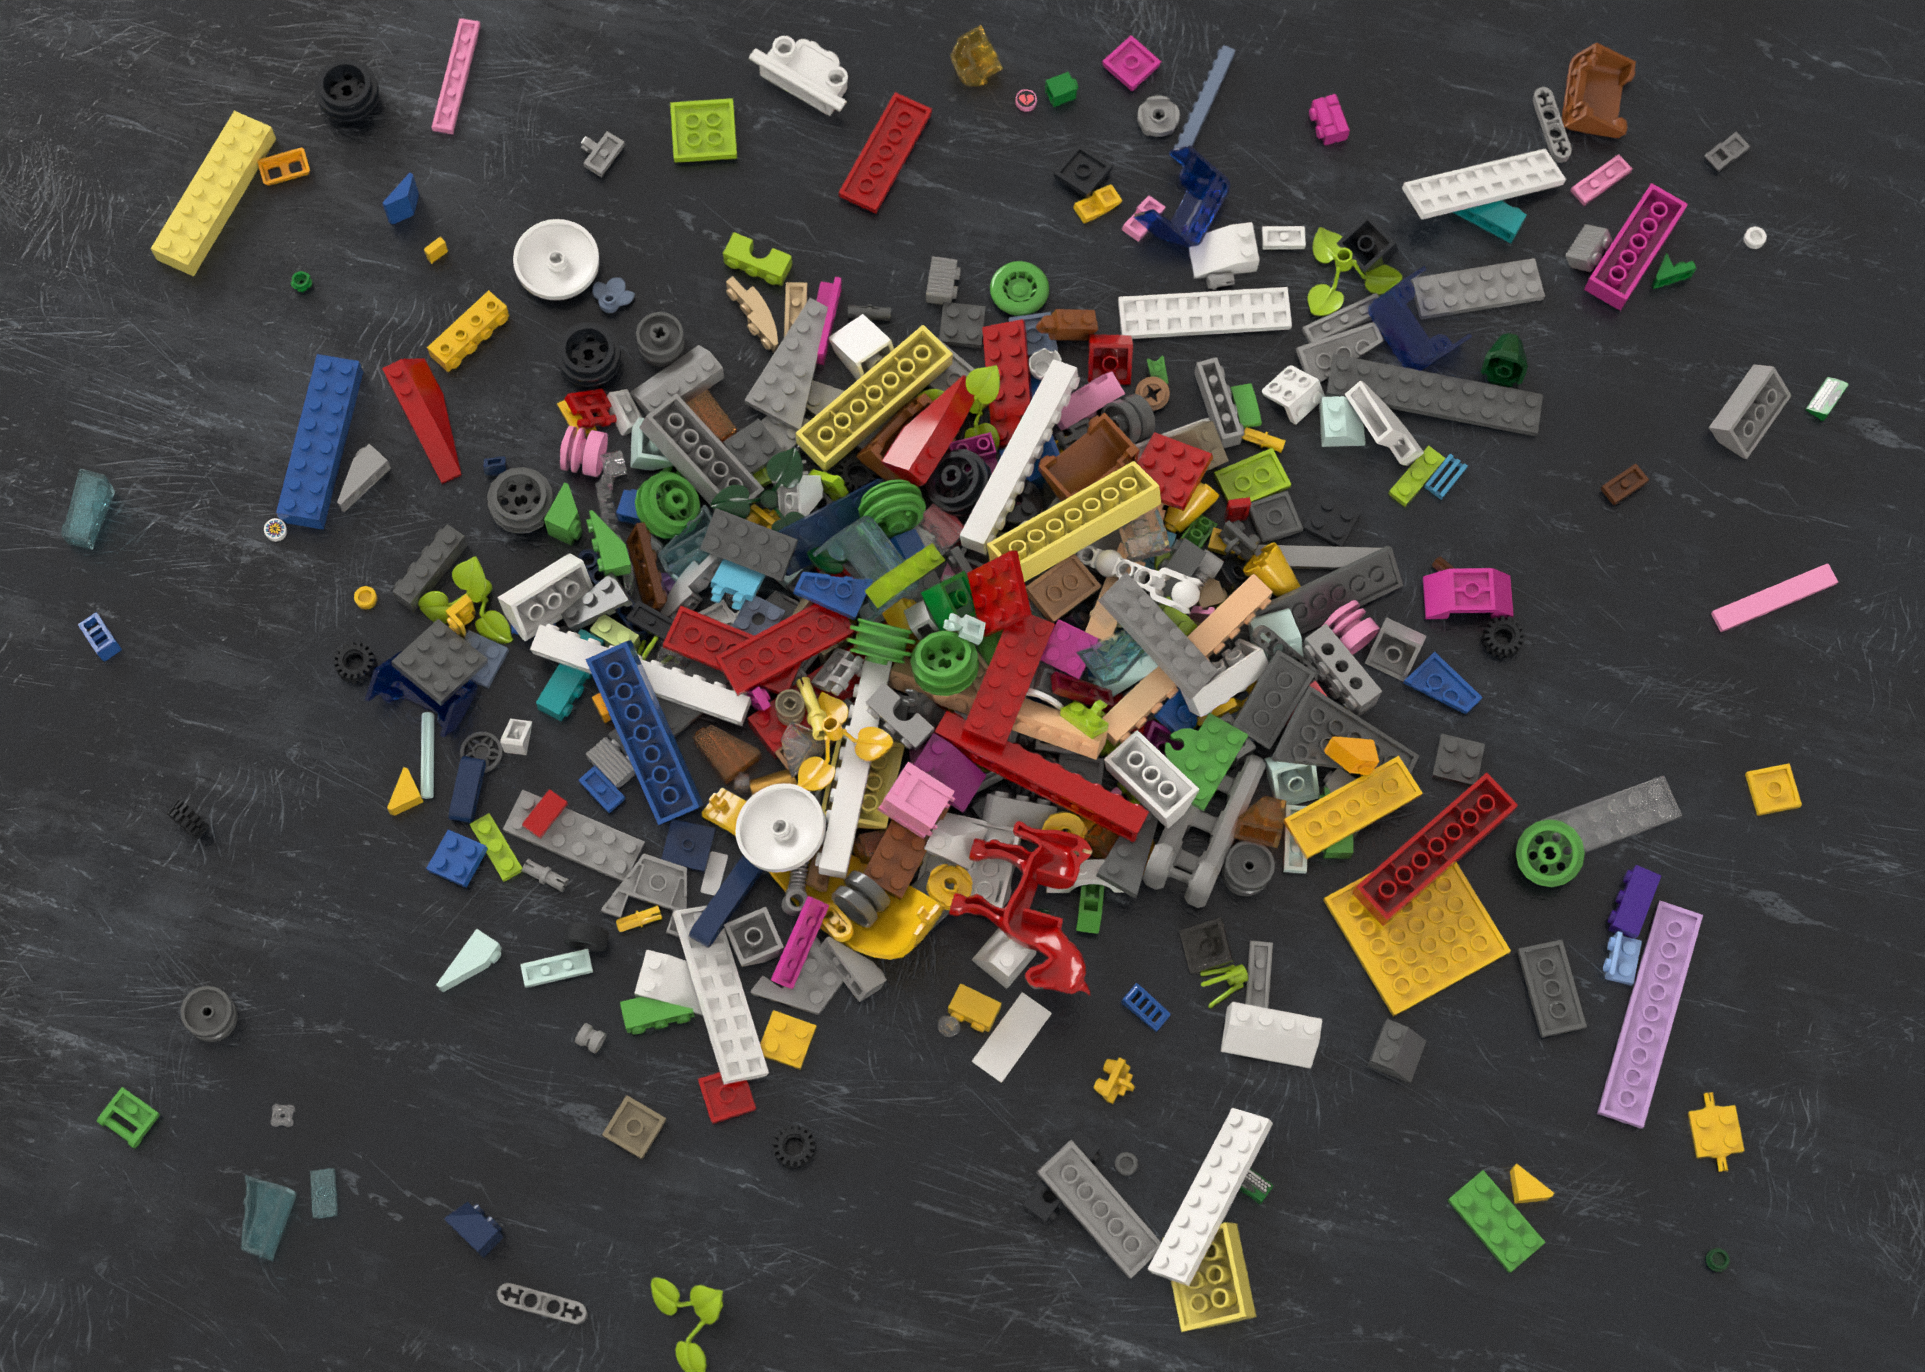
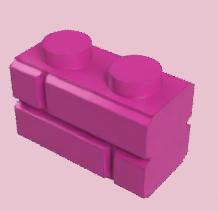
[1309,94,1350,145]

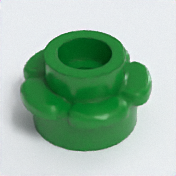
[291,271,312,292]

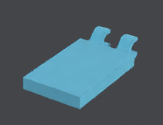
[711,559,766,611]

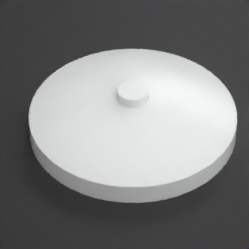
[513,219,599,300]
[736,783,826,872]

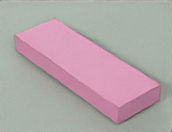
[1570,154,1632,206]

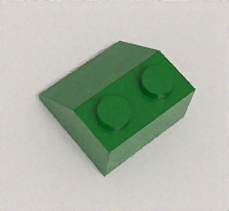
[921,570,976,631]

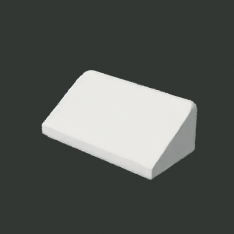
[607,389,642,436]

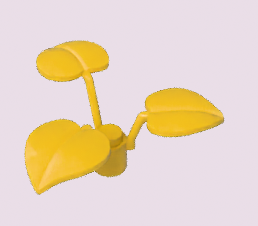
[797,692,894,791]

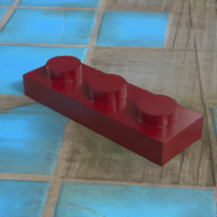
[1050,671,1114,712]

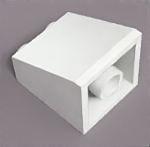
[828,314,894,380]
[972,928,1036,989]

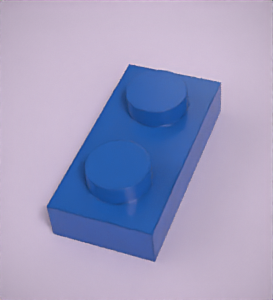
[578,766,625,814]

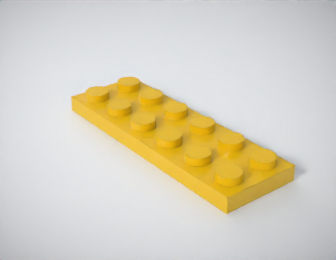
[1283,756,1423,860]

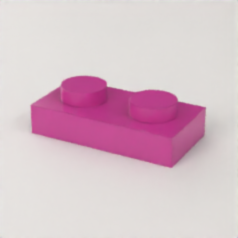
[747,686,771,711]

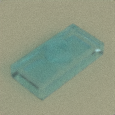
[310,1168,338,1219]

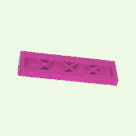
[816,277,842,365]
[771,896,829,990]

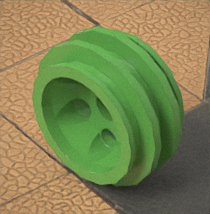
[635,472,701,539]
[858,479,926,538]
[847,618,916,665]
[910,631,979,696]
[1516,819,1585,887]

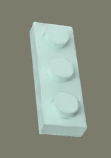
[1283,805,1307,874]
[520,949,593,988]

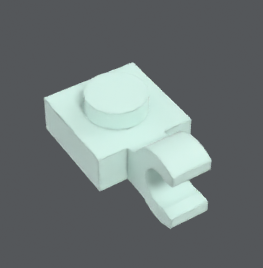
[943,613,986,645]

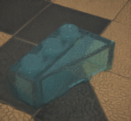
[61,468,115,550]
[658,505,713,582]
[241,1175,297,1261]

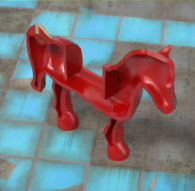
[949,821,1092,995]

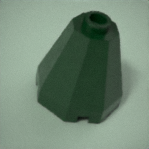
[1481,333,1528,387]

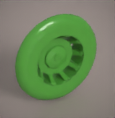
[990,261,1049,316]

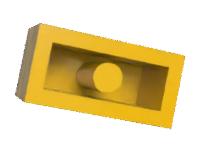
[948,983,1002,1032]

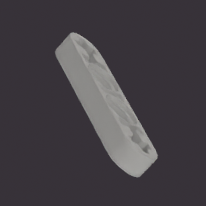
[1532,87,1572,163]
[497,1283,587,1325]

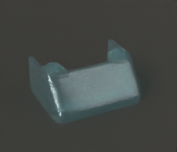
[812,516,919,621]

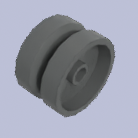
[636,312,685,367]
[1101,394,1155,444]
[1221,840,1275,897]
[832,870,890,928]
[180,986,238,1042]

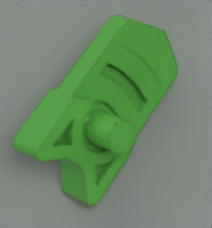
[1147,356,1168,384]

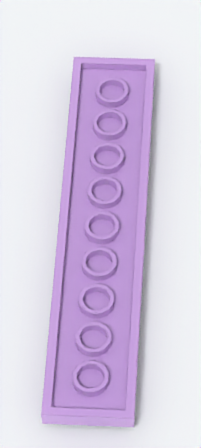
[1597,900,1703,1129]

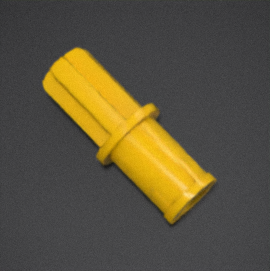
[1242,427,1286,453]
[616,905,662,932]

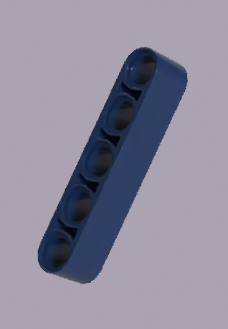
[578,549,650,641]
[689,855,763,948]

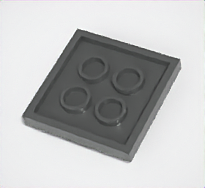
[392,619,488,706]

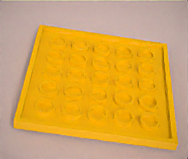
[1324,862,1511,1017]

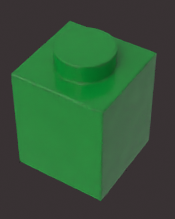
[1045,72,1079,107]

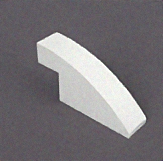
[1345,380,1424,466]

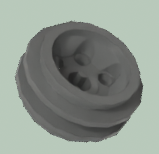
[487,467,554,534]

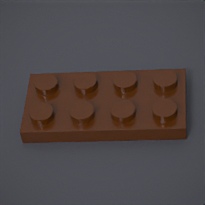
[626,522,667,612]

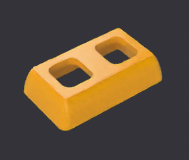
[257,148,310,186]

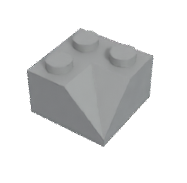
[724,907,784,966]

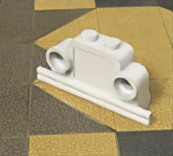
[749,36,848,116]

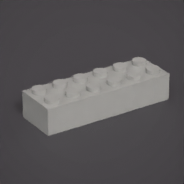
[639,393,765,510]

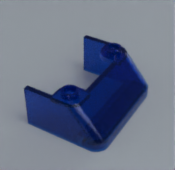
[1133,145,1230,247]
[1368,266,1472,371]
[365,651,478,737]

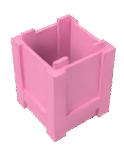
[877,762,955,839]

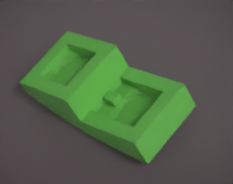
[1230,383,1262,428]

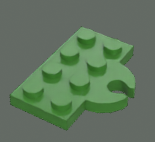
[1164,713,1248,812]

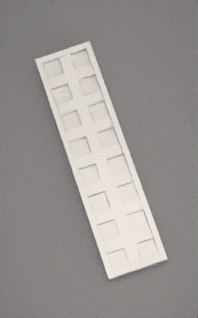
[1402,149,1566,220]
[1118,287,1292,339]
[673,906,769,1084]
[1148,1108,1273,1286]

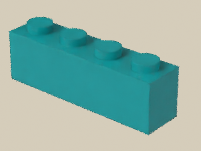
[1453,200,1527,243]
[536,629,606,721]

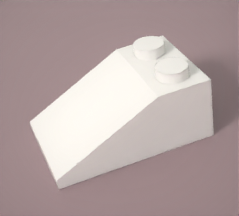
[1187,222,1259,279]
[634,950,703,1015]

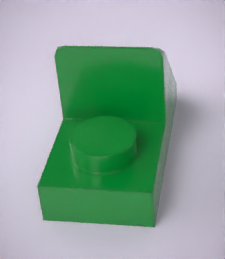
[1651,253,1696,289]

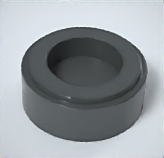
[1114,1152,1138,1177]

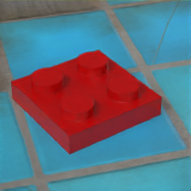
[698,1072,756,1124]

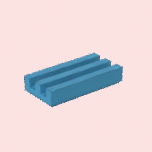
[1424,453,1467,500]

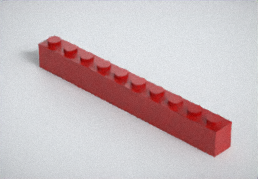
[934,711,1149,842]

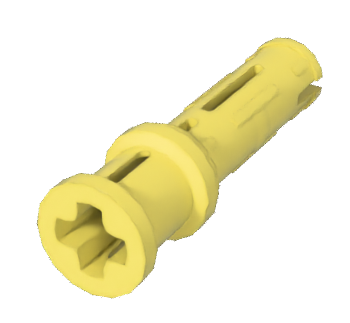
[796,677,827,740]

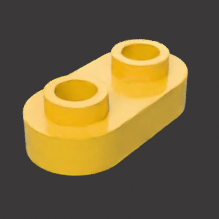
[822,902,854,942]

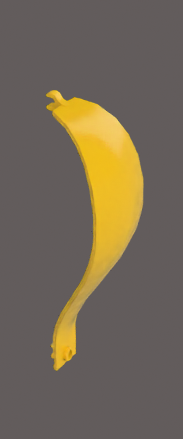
[702,788,945,960]

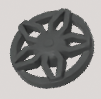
[460,732,503,773]

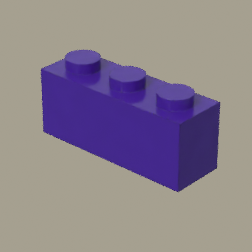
[1607,865,1661,939]

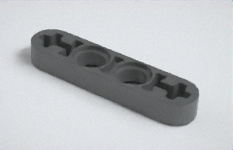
[1252,625,1319,685]

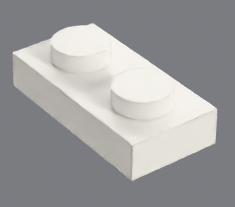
[1262,226,1306,249]

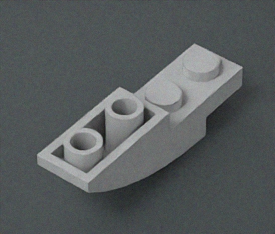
[661,554,723,620]

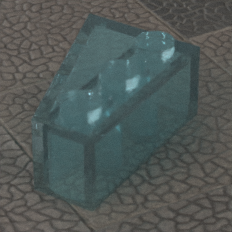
[1076,629,1145,687]

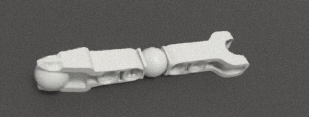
[1020,521,1202,614]

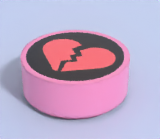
[1016,90,1037,112]

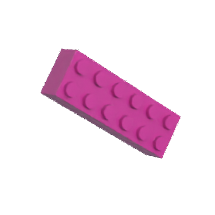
[1584,183,1688,311]

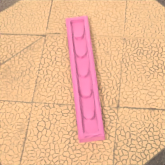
[432,18,481,134]
[1711,563,1838,632]

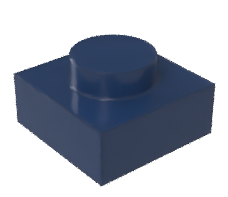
[483,456,507,476]

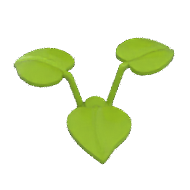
[1308,227,1403,316]
[917,365,1000,456]
[418,556,513,644]
[651,1277,723,1372]

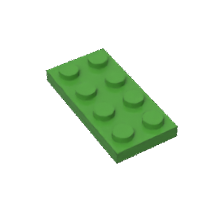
[1447,1170,1546,1273]

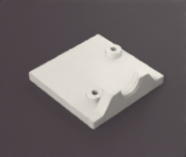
[918,813,1021,908]

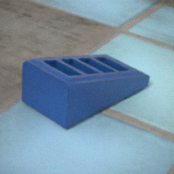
[78,612,122,661]
[1121,983,1171,1032]

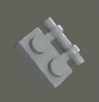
[811,648,864,696]

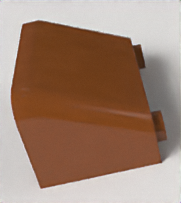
[1562,42,1636,138]
[856,393,959,481]
[1038,413,1140,502]

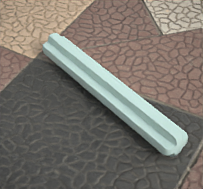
[421,712,434,799]

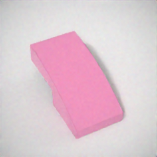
[1122,196,1166,242]

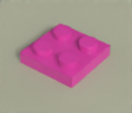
[1102,36,1161,91]
[1040,619,1099,679]

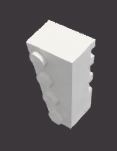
[1181,638,1268,717]

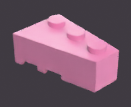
[1057,371,1125,430]

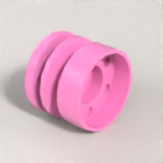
[560,426,608,477]
[1322,600,1380,655]

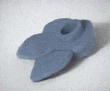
[593,277,635,313]

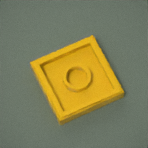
[1745,763,1802,816]

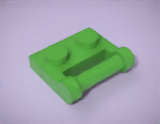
[97,1087,161,1149]

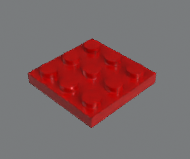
[1137,432,1213,511]
[967,550,1032,637]

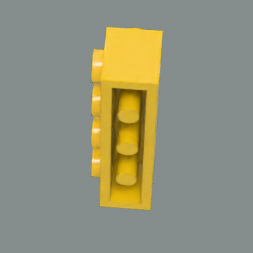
[427,291,509,372]

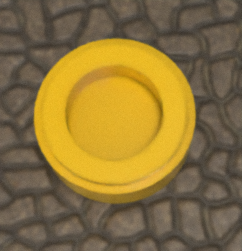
[354,586,377,609]

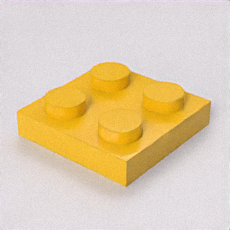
[760,1010,816,1070]

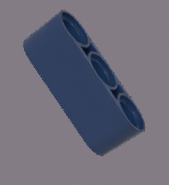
[449,755,486,823]

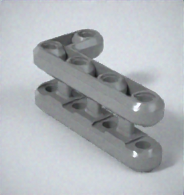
[1142,754,1266,908]

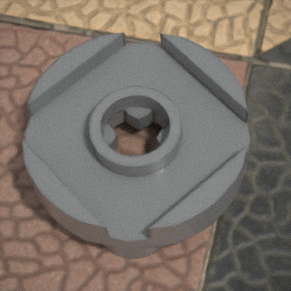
[1137,96,1179,137]

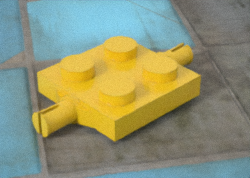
[1688,1092,1744,1172]

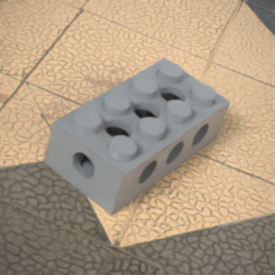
[1302,624,1382,717]

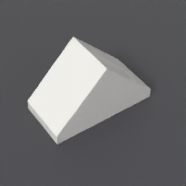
[501,719,532,755]

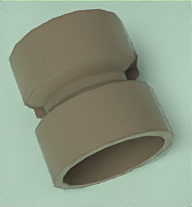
[775,689,805,726]

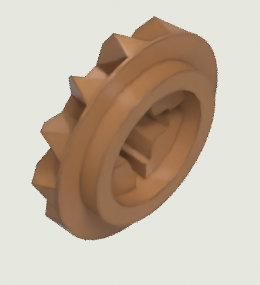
[1135,377,1170,411]

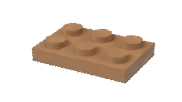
[1026,554,1101,623]

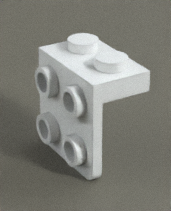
[1262,366,1325,425]

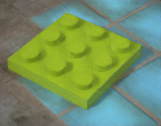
[670,98,737,163]

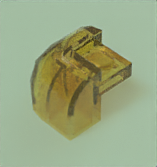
[950,25,1003,87]

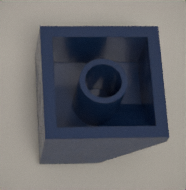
[445,1202,504,1258]

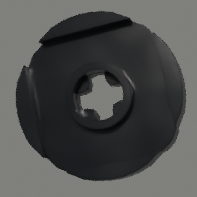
[1217,553,1249,595]

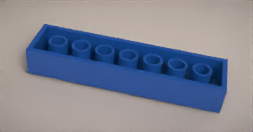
[276,354,363,530]
[585,640,704,825]

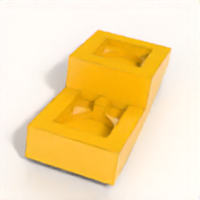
[1073,184,1122,224]

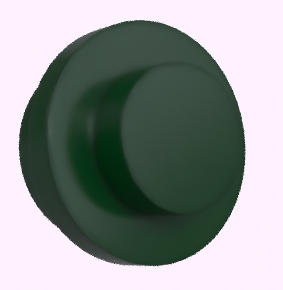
[1706,1248,1730,1272]

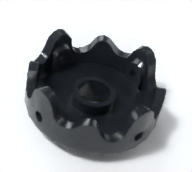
[1005,479,1043,529]

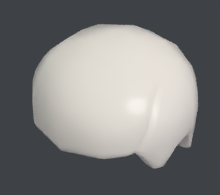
[1028,348,1061,381]

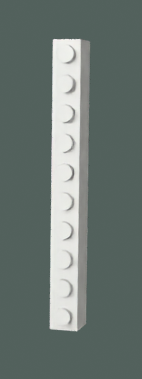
[960,359,1080,555]
[530,624,751,726]
[815,657,892,879]

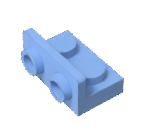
[1603,932,1642,986]

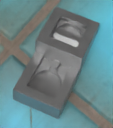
[1704,132,1750,172]

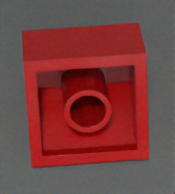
[1088,334,1133,385]

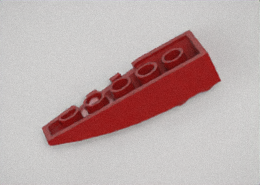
[382,358,462,484]
[881,375,975,487]

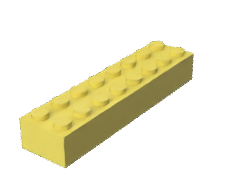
[151,111,276,276]
[795,325,953,472]
[987,461,1161,582]

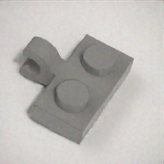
[581,131,625,177]

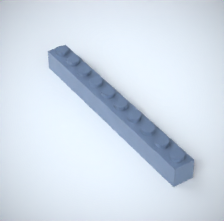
[1173,45,1235,162]

